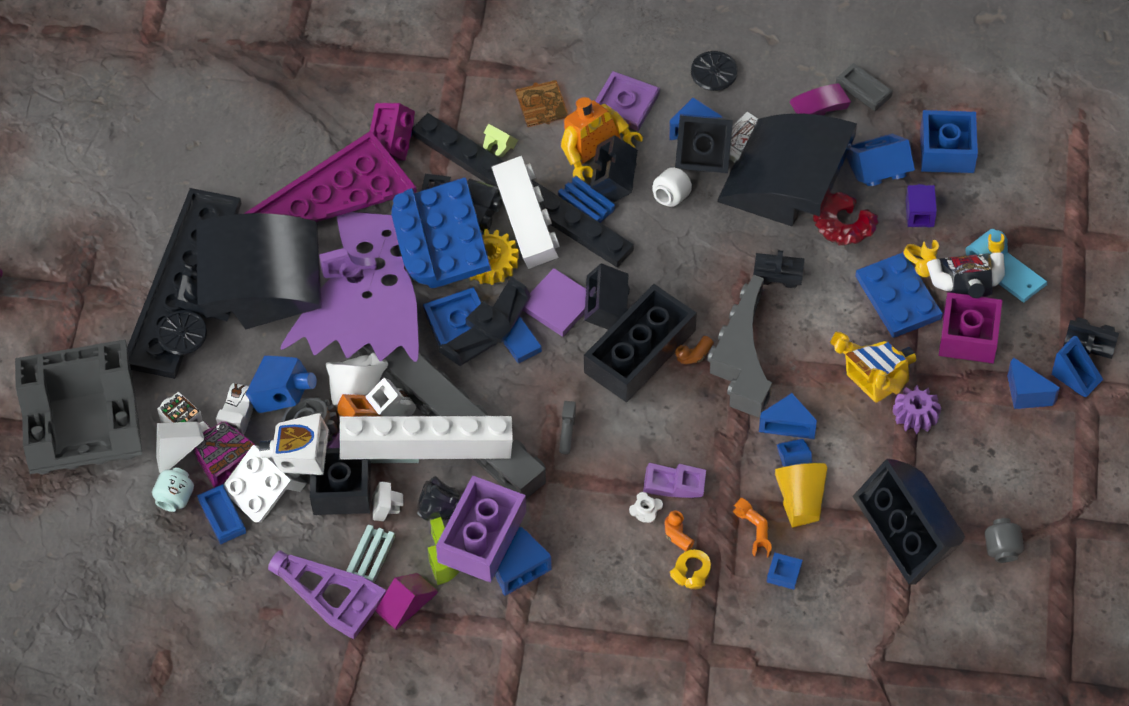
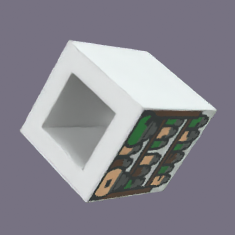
[157,392,203,423]

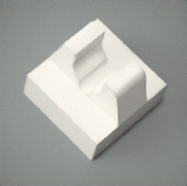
[373,482,403,521]

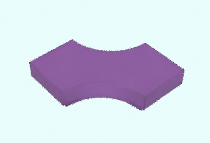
[319,247,377,283]

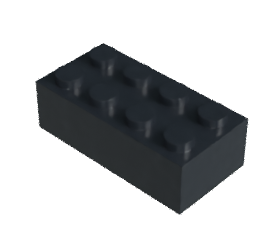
[584,284,697,403]

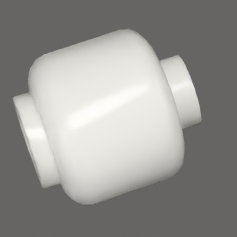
[652,167,692,207]

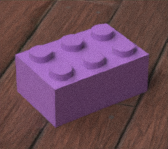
[436,475,526,583]

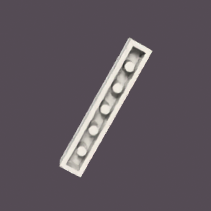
[340,416,512,459]

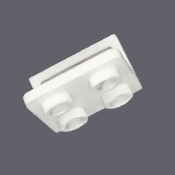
[224,445,307,523]

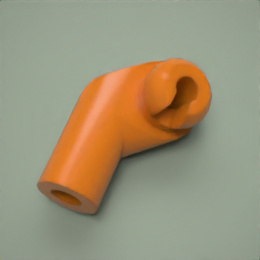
[664,510,695,551]

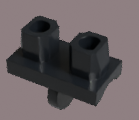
[753,250,805,288]
[1063,317,1119,359]

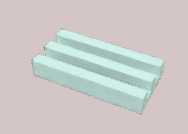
[346,524,395,583]

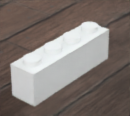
[492,156,560,269]

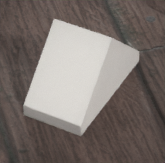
[156,422,204,473]

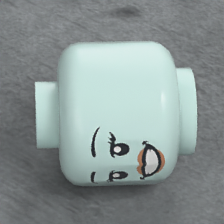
[152,468,194,512]

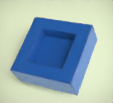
[767,553,802,590]

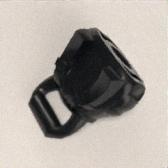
[417,476,460,521]

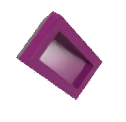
[376,573,438,630]

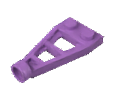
[268,550,386,639]

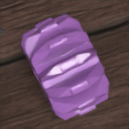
[893,385,941,434]

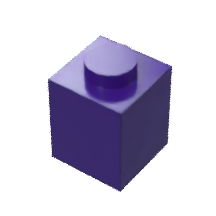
[905,184,937,227]

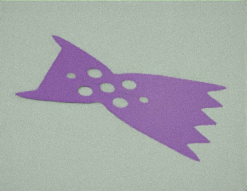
[281,212,419,362]

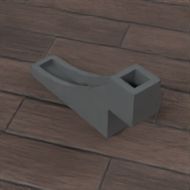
[707,275,772,418]

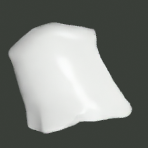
[326,353,388,407]

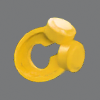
[903,244,937,277]
[670,549,711,589]

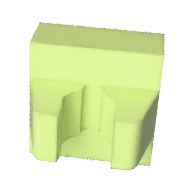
[483,124,518,157]

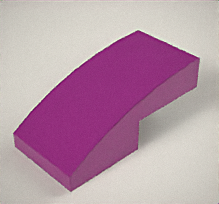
[789,83,851,116]

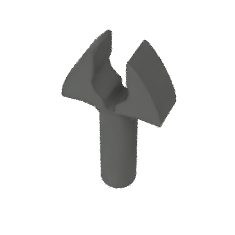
[559,401,576,455]

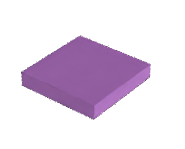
[595,71,660,131]
[523,268,586,337]

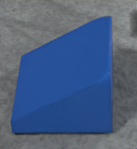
[777,439,812,467]

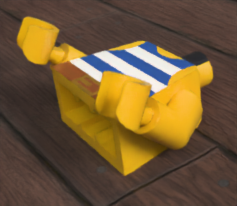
[830,332,916,403]

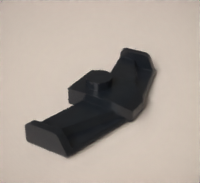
[439,276,531,366]

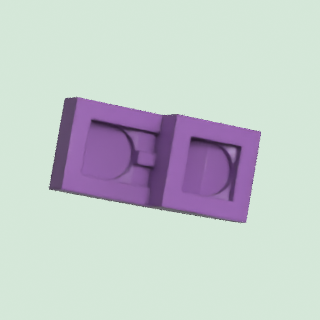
[643,463,706,498]

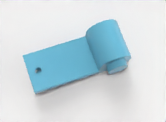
[965,229,1047,303]

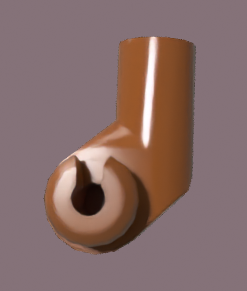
[675,336,714,365]

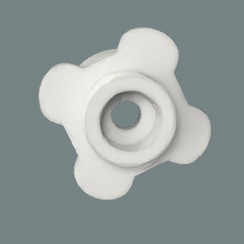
[629,492,663,523]

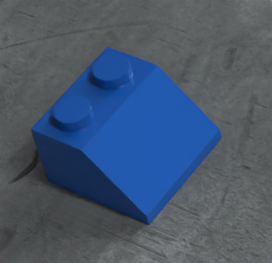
[846,134,915,186]

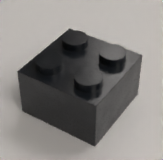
[675,114,733,173]
[310,448,371,515]

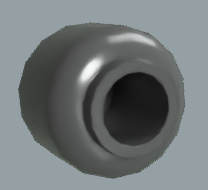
[985,518,1024,563]

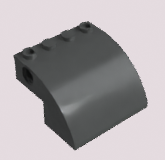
[15,339,142,474]

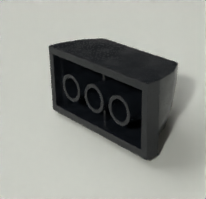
[853,459,965,585]

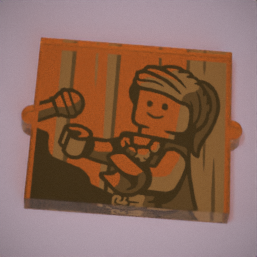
[515,80,569,127]

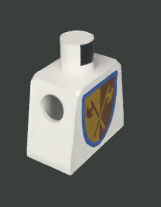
[259,414,329,475]

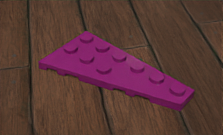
[244,131,417,222]

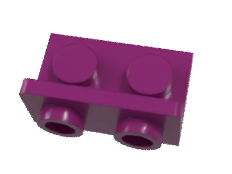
[370,103,415,161]

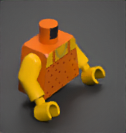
[561,97,643,181]

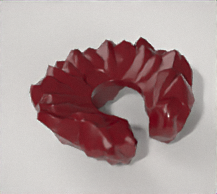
[813,192,879,246]

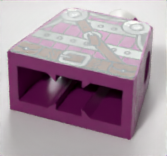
[193,421,255,488]

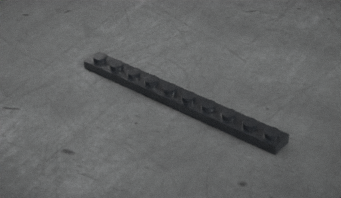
[412,113,634,268]

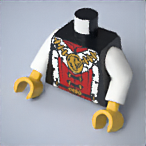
[921,233,1005,298]

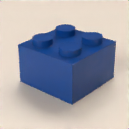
[920,110,978,173]

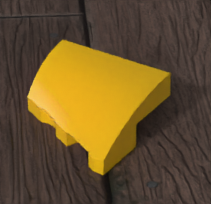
[775,463,827,528]

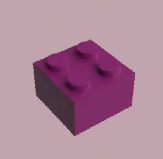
[938,292,1002,364]

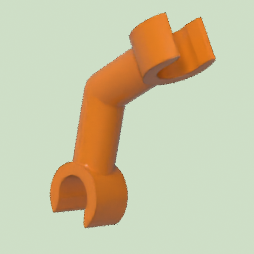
[733,498,772,558]

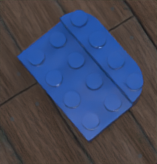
[392,177,491,288]

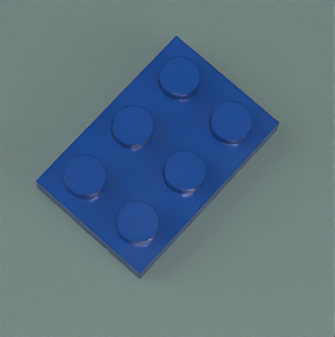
[855,252,943,338]

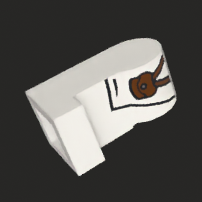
[365,378,416,416]
[216,383,253,435]

